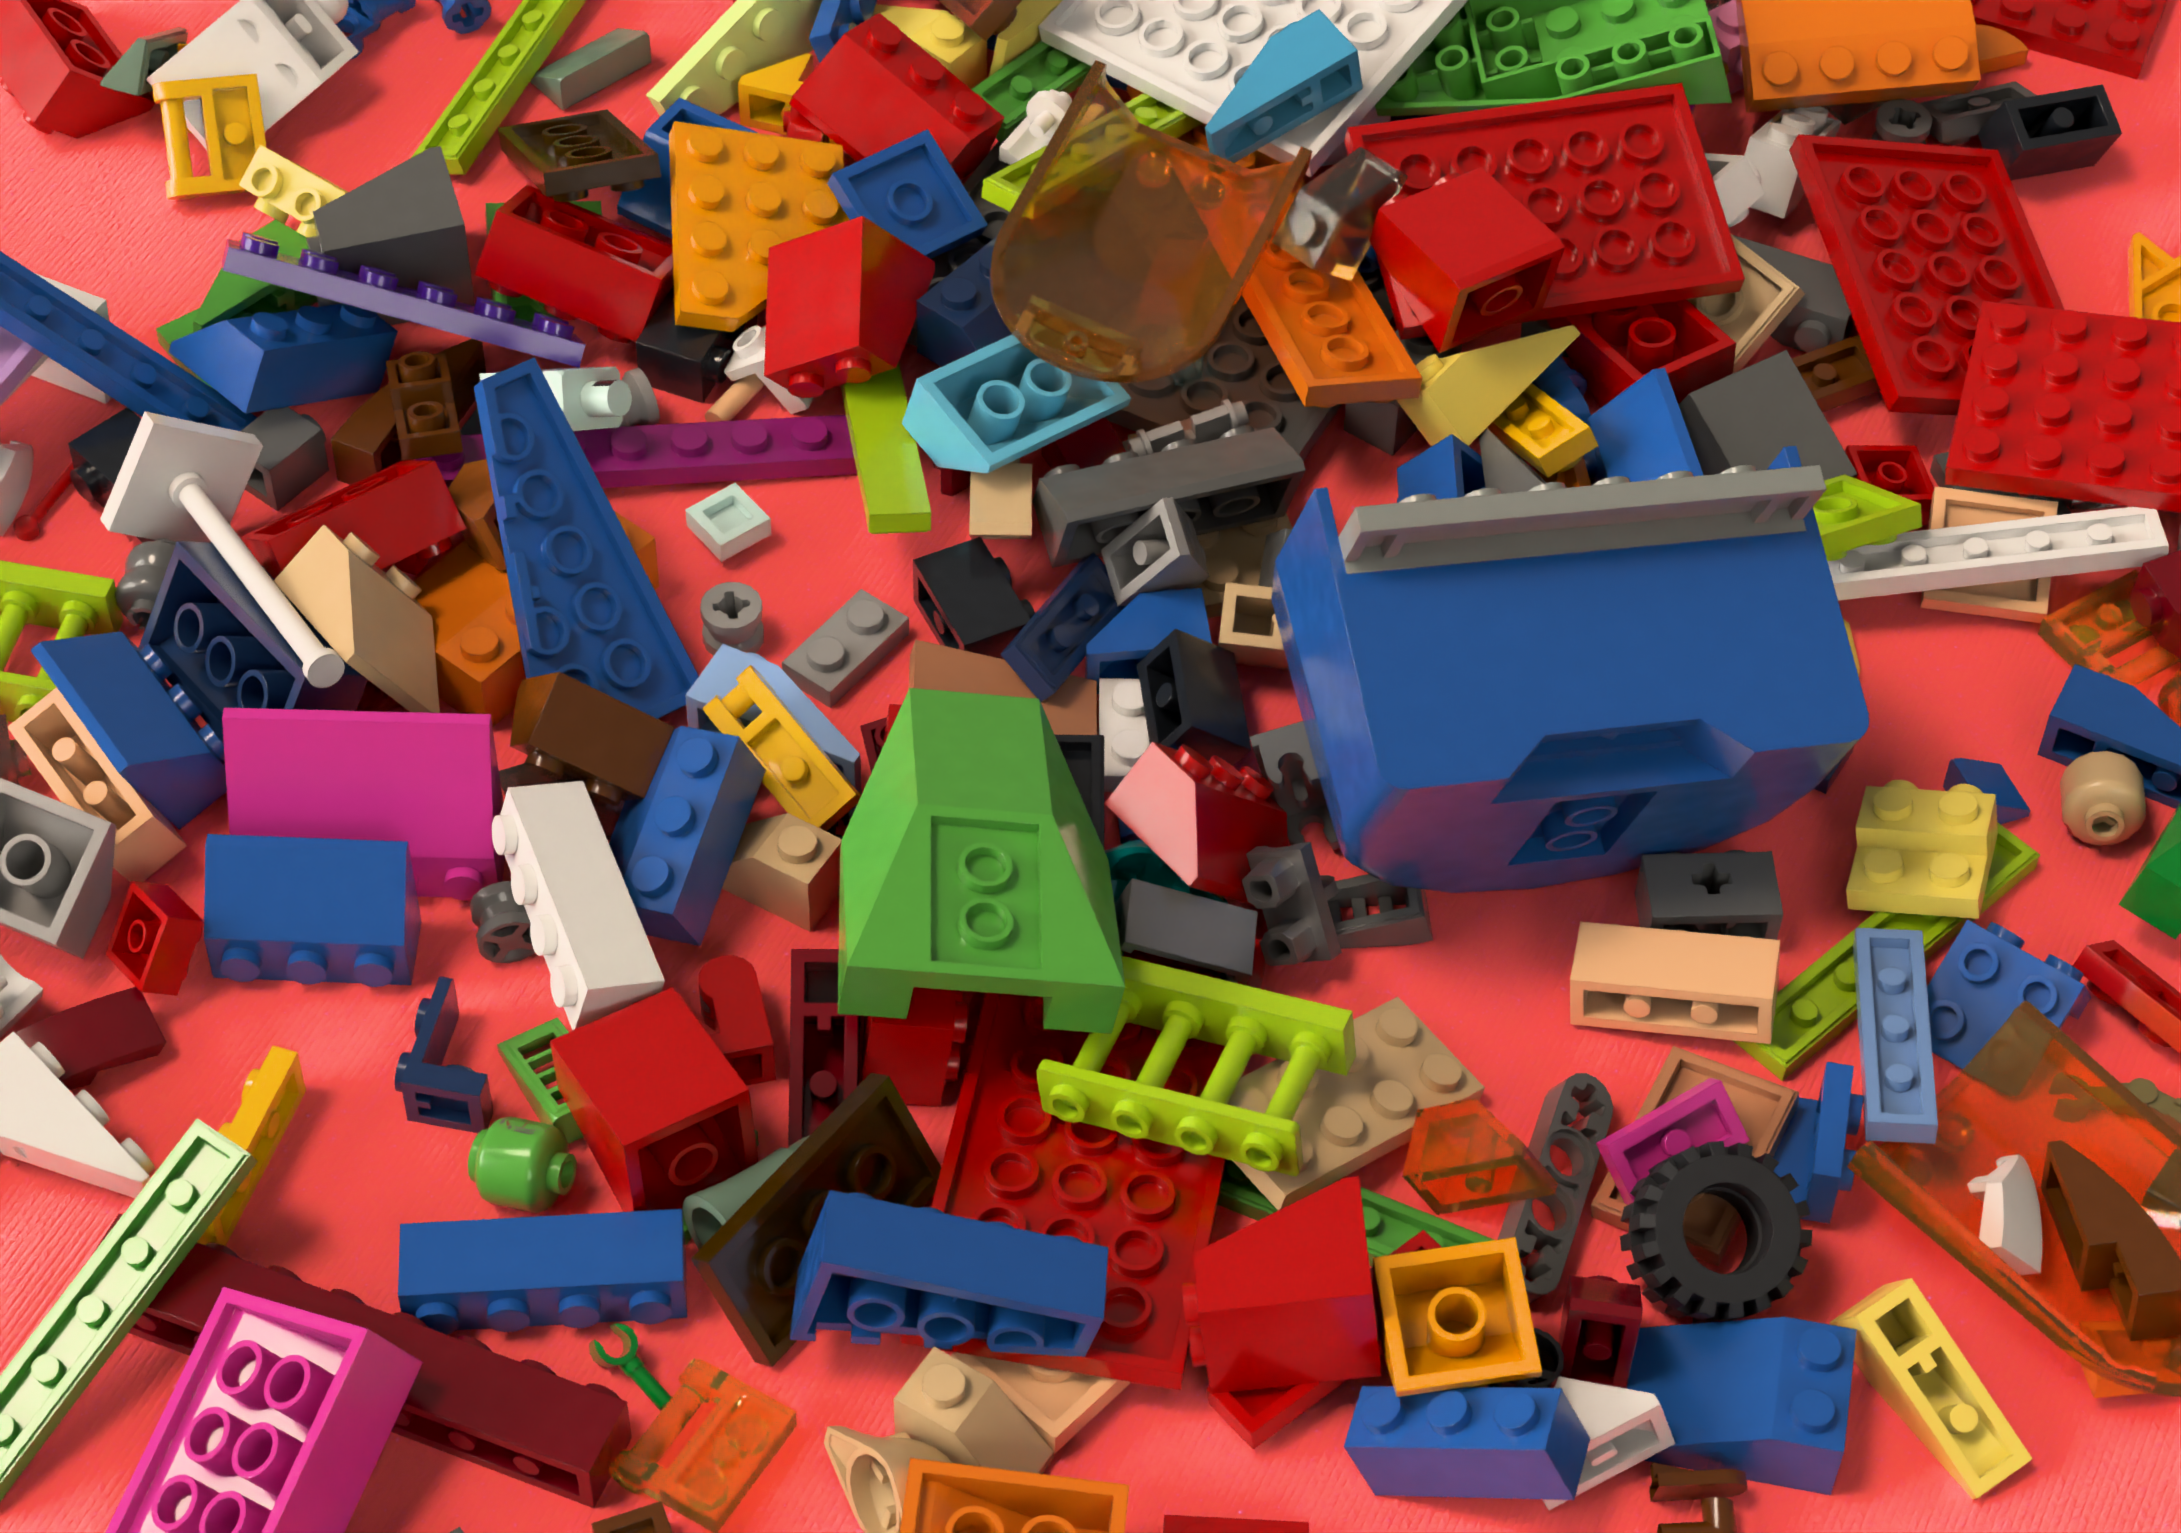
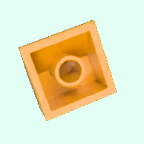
[1373,1237,1542,1397]

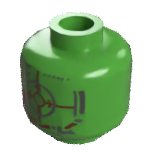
[468,1116,577,1213]

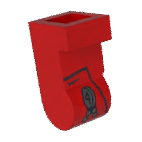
[698,955,776,1086]

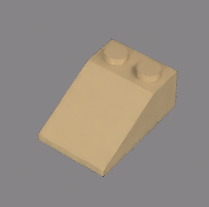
[274,525,440,713]

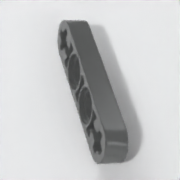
[1498,1073,1613,1304]

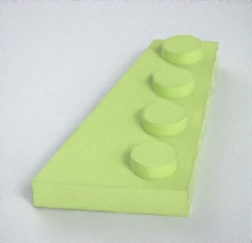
[646,0,822,116]

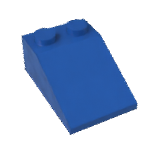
[1626,1317,1857,1495]

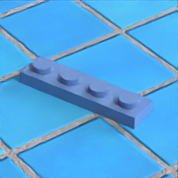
[1853,928,1938,1144]

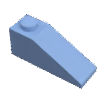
[685,644,862,794]

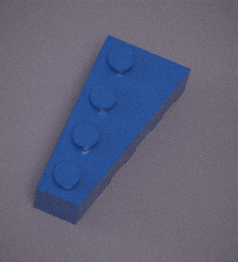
[790,1190,1108,1357]

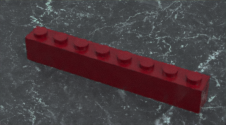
[91,1213,632,1508]

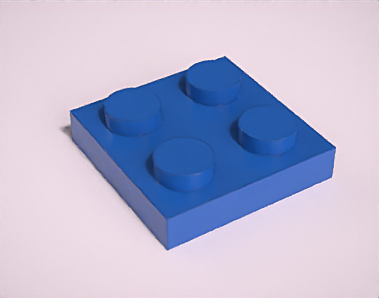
[827,129,988,259]

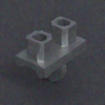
[1242,842,1342,966]

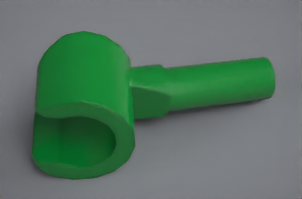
[589,1323,673,1411]

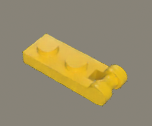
[703,665,861,831]

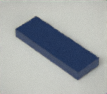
[1000,552,1126,702]

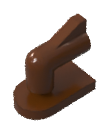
[1649,1462,1748,1533]

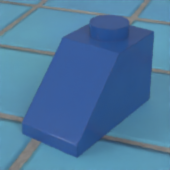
[1085,588,1212,694]

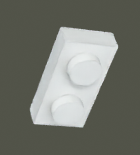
[1098,678,1150,792]

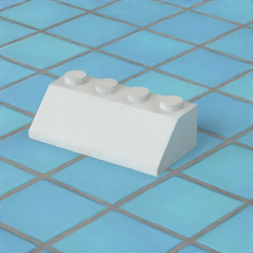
[492,781,665,1030]

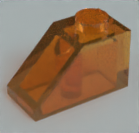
[1402,1098,1558,1215]

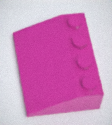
[222,708,505,900]
[105,1287,423,1533]

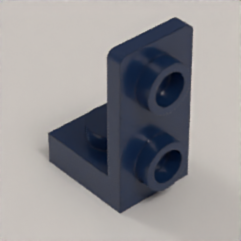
[394,976,493,1133]

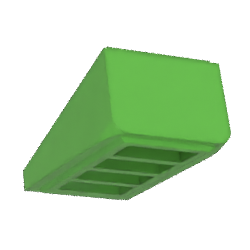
[497,1017,584,1144]

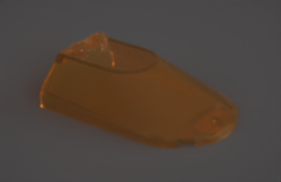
[989,60,1313,383]
[1847,1001,2181,1397]

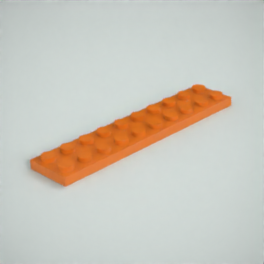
[1127,85,1422,408]

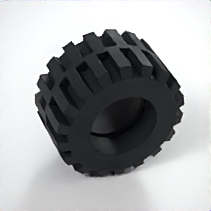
[1620,1141,1812,1324]

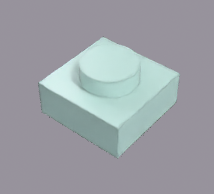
[685,482,771,562]

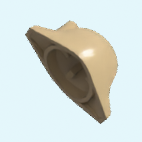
[823,1426,952,1533]

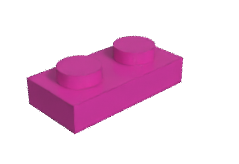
[1596,1078,1750,1205]

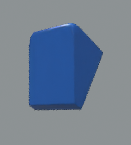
[1943,758,2031,824]

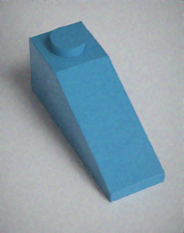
[1205,9,1363,172]

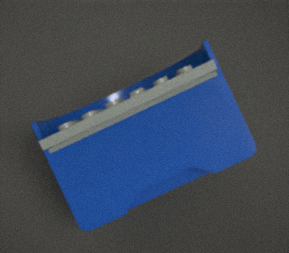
[1271,446,1869,893]

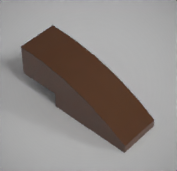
[330,339,486,485]
[2041,1140,2181,1341]

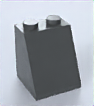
[306,146,475,325]
[1679,350,1857,480]

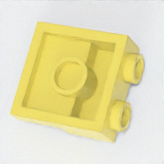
[238,145,348,238]
[1846,780,1998,919]

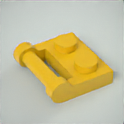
[152,74,267,200]

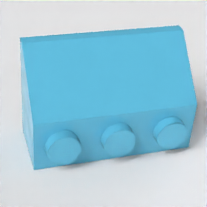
[902,313,1131,474]

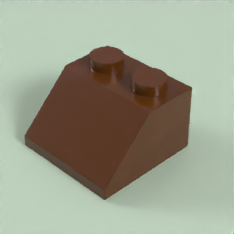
[510,672,675,806]

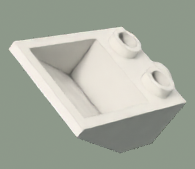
[146,0,359,150]

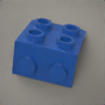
[1927,919,2091,1097]
[1773,1062,1863,1224]

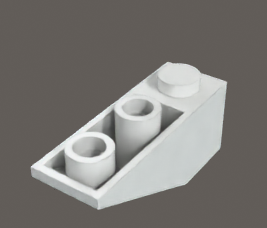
[1744,106,1841,219]
[0,1031,155,1198]

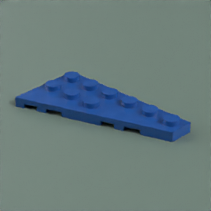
[474,357,699,775]

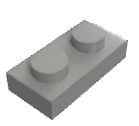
[782,589,909,708]

